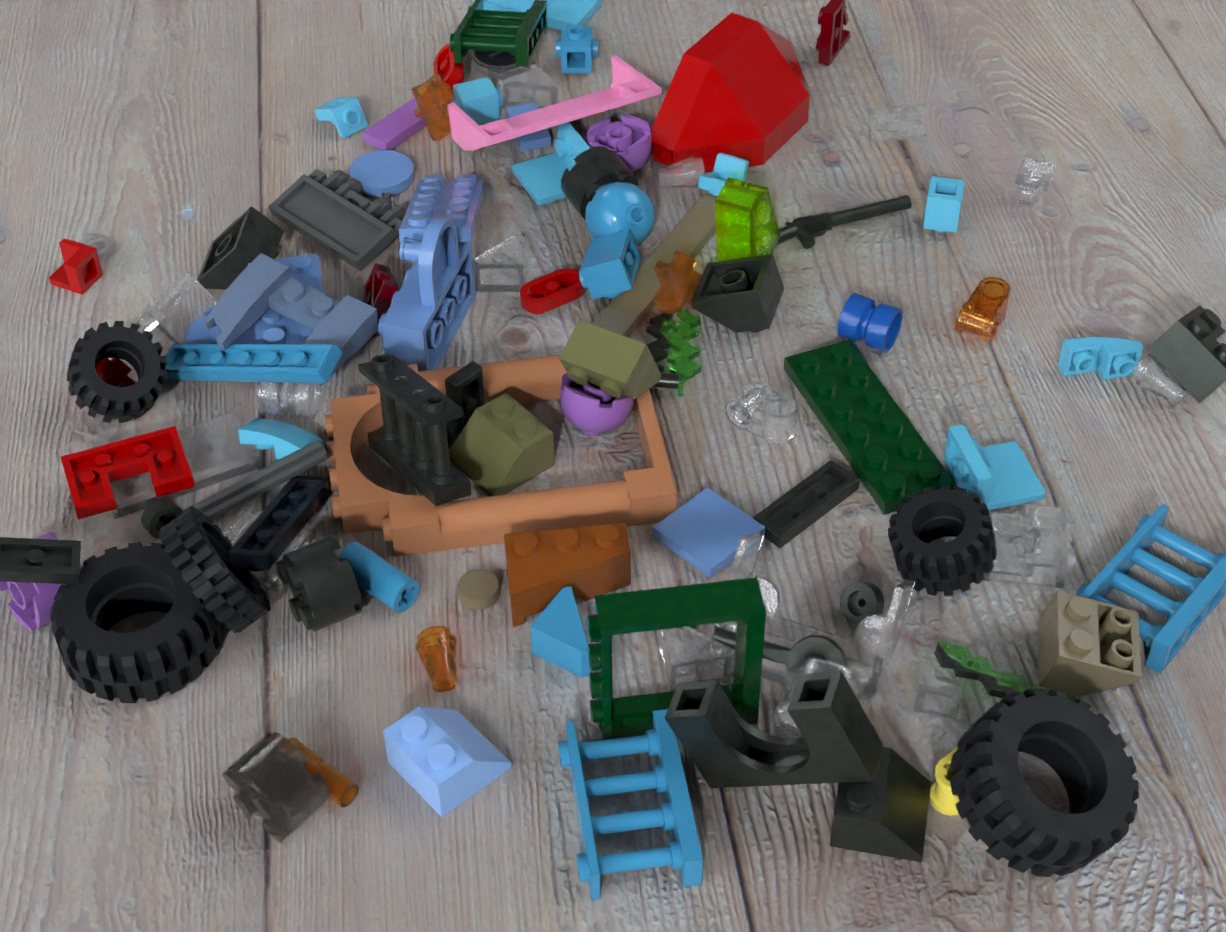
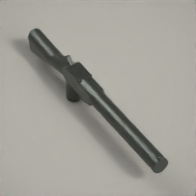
[740,195,912,256]

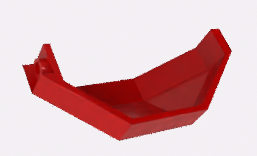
[650,12,810,177]

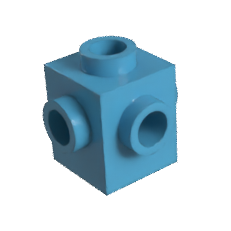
[555,25,598,73]

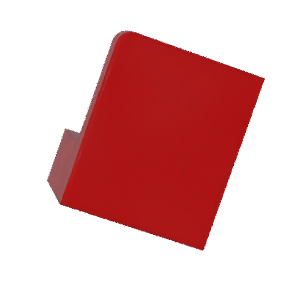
[49,238,103,295]

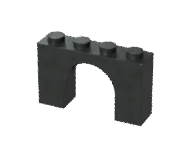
[665,671,883,788]

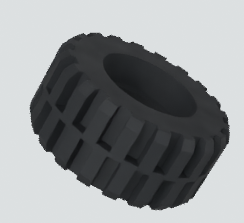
[50,542,223,703]
[950,688,1139,877]

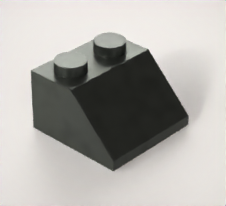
[195,206,284,290]
[691,254,784,333]
[830,747,931,862]

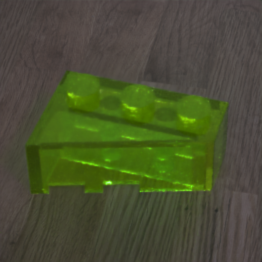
[715,178,780,262]

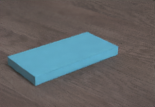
[473,0,602,31]

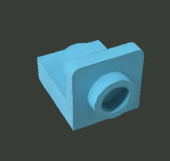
[314,97,368,138]

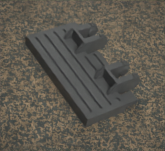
[268,169,406,271]

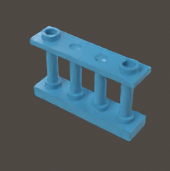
[1075,503,1226,674]
[558,709,703,900]

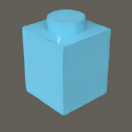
[453,77,503,125]
[923,176,965,233]

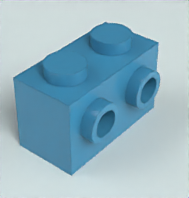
[579,228,641,300]

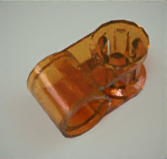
[955,277,1010,343]

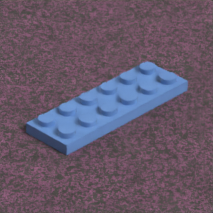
[399,174,485,243]

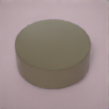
[458,569,500,610]

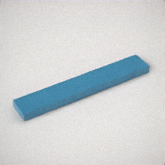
[165,344,343,383]

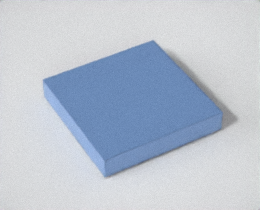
[653,487,765,579]

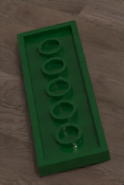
[784,340,955,515]

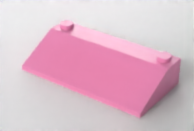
[447,55,662,151]

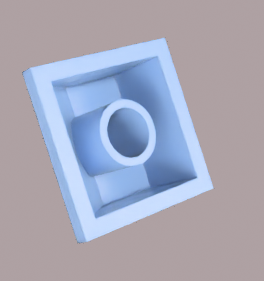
[383,707,512,817]

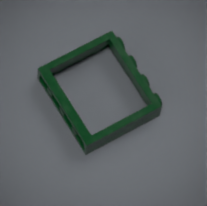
[587,577,766,740]

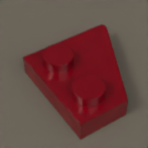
[816,0,850,66]
[363,263,398,337]

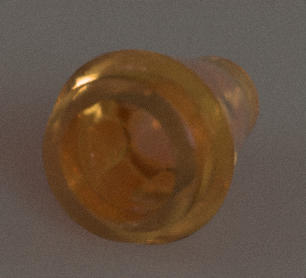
[415,626,458,692]

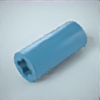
[338,542,420,613]

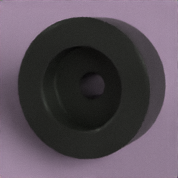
[141,497,183,539]
[840,582,884,624]

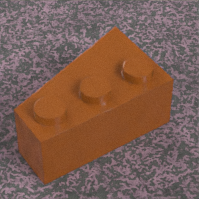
[504,522,631,627]

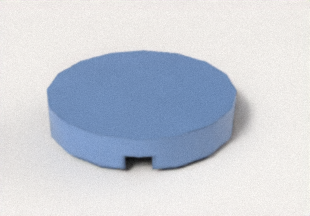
[349,150,414,198]

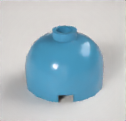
[585,182,655,246]

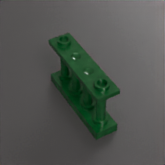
[450,0,547,67]

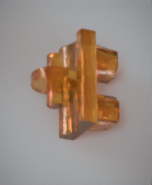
[411,75,452,141]
[654,251,702,314]

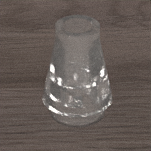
[658,156,705,189]
[1132,353,1188,406]

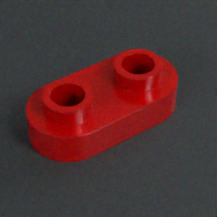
[433,43,464,92]
[520,268,585,314]

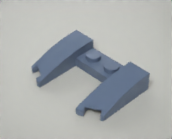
[205,253,378,385]

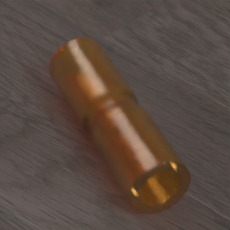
[278,737,359,807]

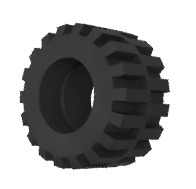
[67,321,167,423]
[888,486,997,596]

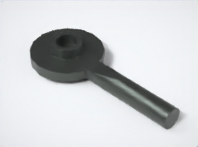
[712,627,847,685]

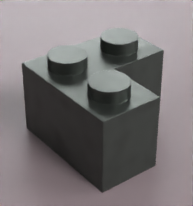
[1147,305,1226,403]

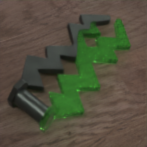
[646,309,702,396]
[934,642,1076,701]

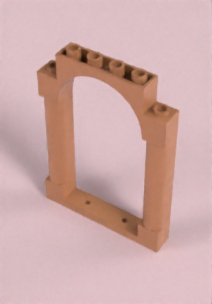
[325,338,677,557]

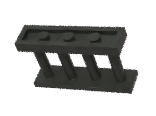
[358,354,472,506]

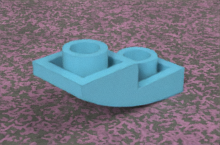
[1057,337,1143,380]
[238,418,327,460]

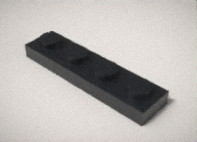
[228,476,332,571]

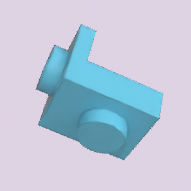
[698,153,749,200]

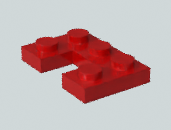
[61,426,195,520]

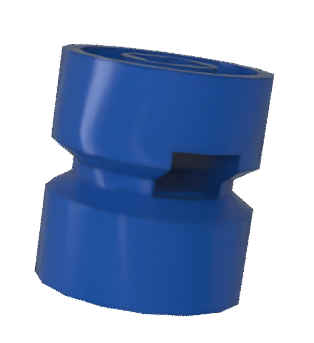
[837,293,903,353]

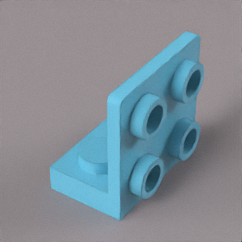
[512,122,590,205]
[944,424,1046,510]

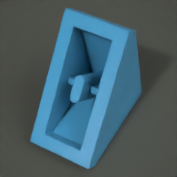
[530,586,590,678]

